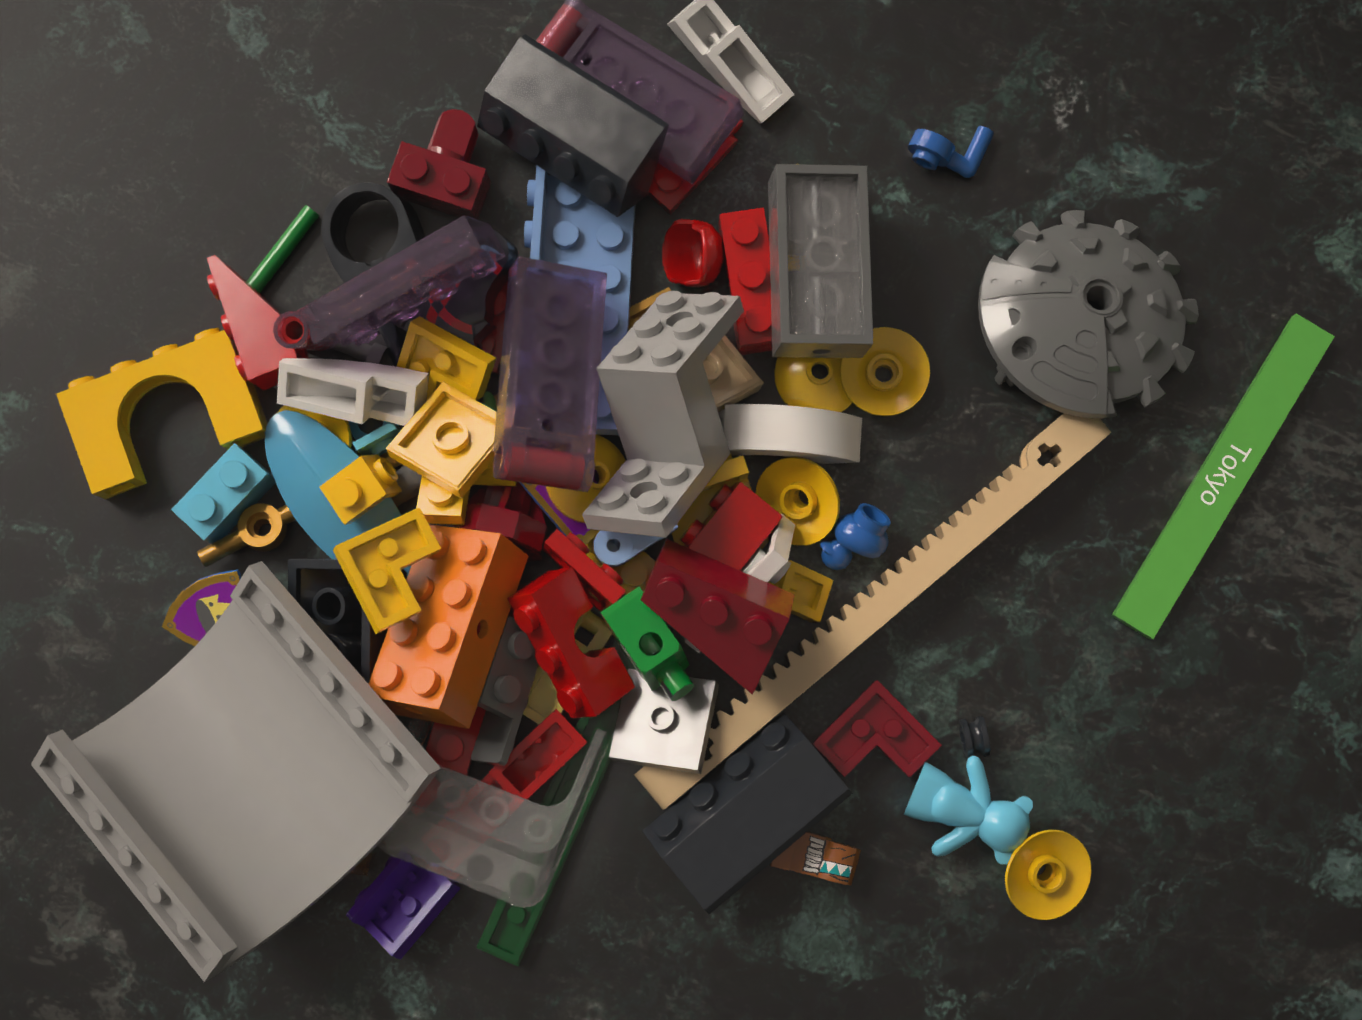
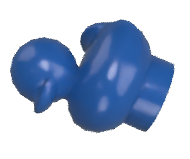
[820,503,891,571]

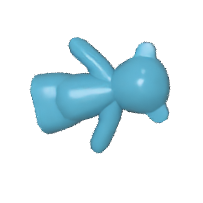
[904,756,1033,865]

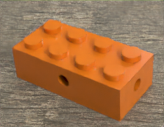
[368,524,529,729]

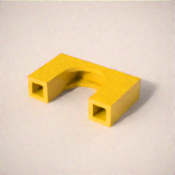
[56,328,268,499]

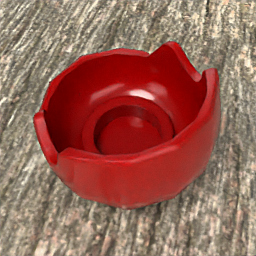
[662,219,725,288]

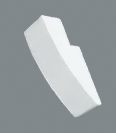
[667,0,794,123]
[277,358,429,426]

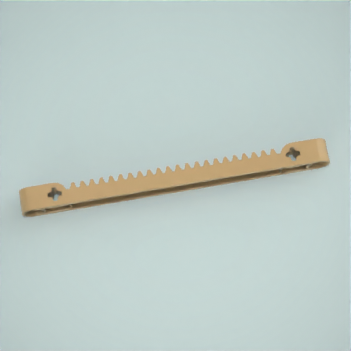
[634,413,1111,810]

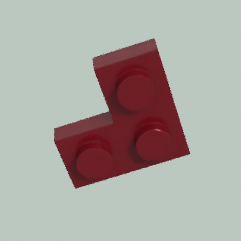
[812,680,942,778]

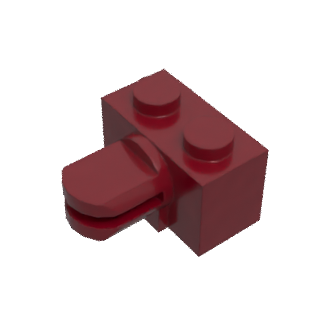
[387,109,491,224]

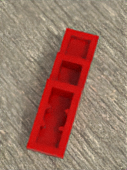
[423,709,588,870]

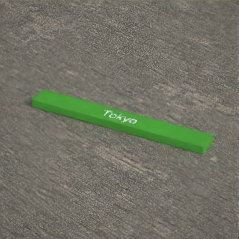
[1111,313,1335,640]

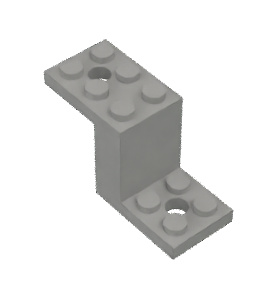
[582,291,744,538]

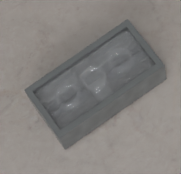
[768,164,873,358]

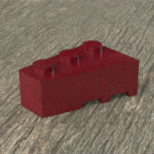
[641,539,795,695]

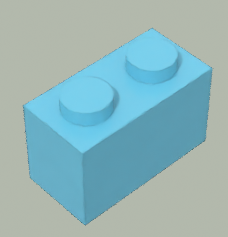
[171,443,276,543]

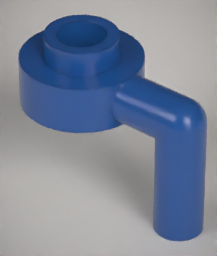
[908,126,994,178]

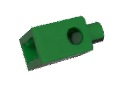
[600,586,694,701]

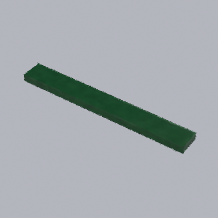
[476,640,636,967]

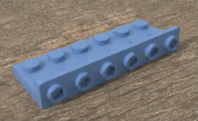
[512,166,636,435]

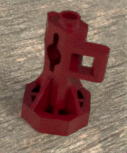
[452,403,566,562]

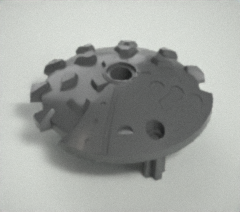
[978,210,1199,419]

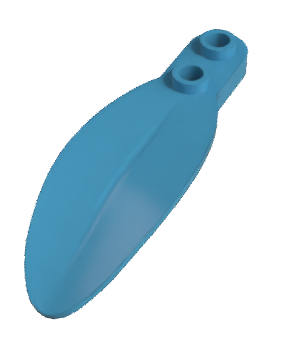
[265,410,411,576]

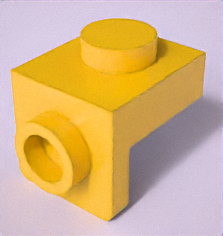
[319,454,402,525]

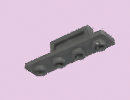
[471,615,539,766]

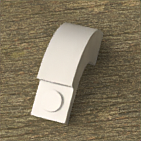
[718,404,862,464]

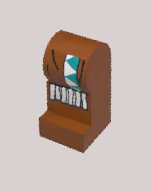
[770,832,861,886]

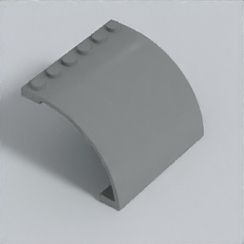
[31,561,441,982]

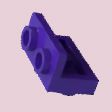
[346,845,460,960]

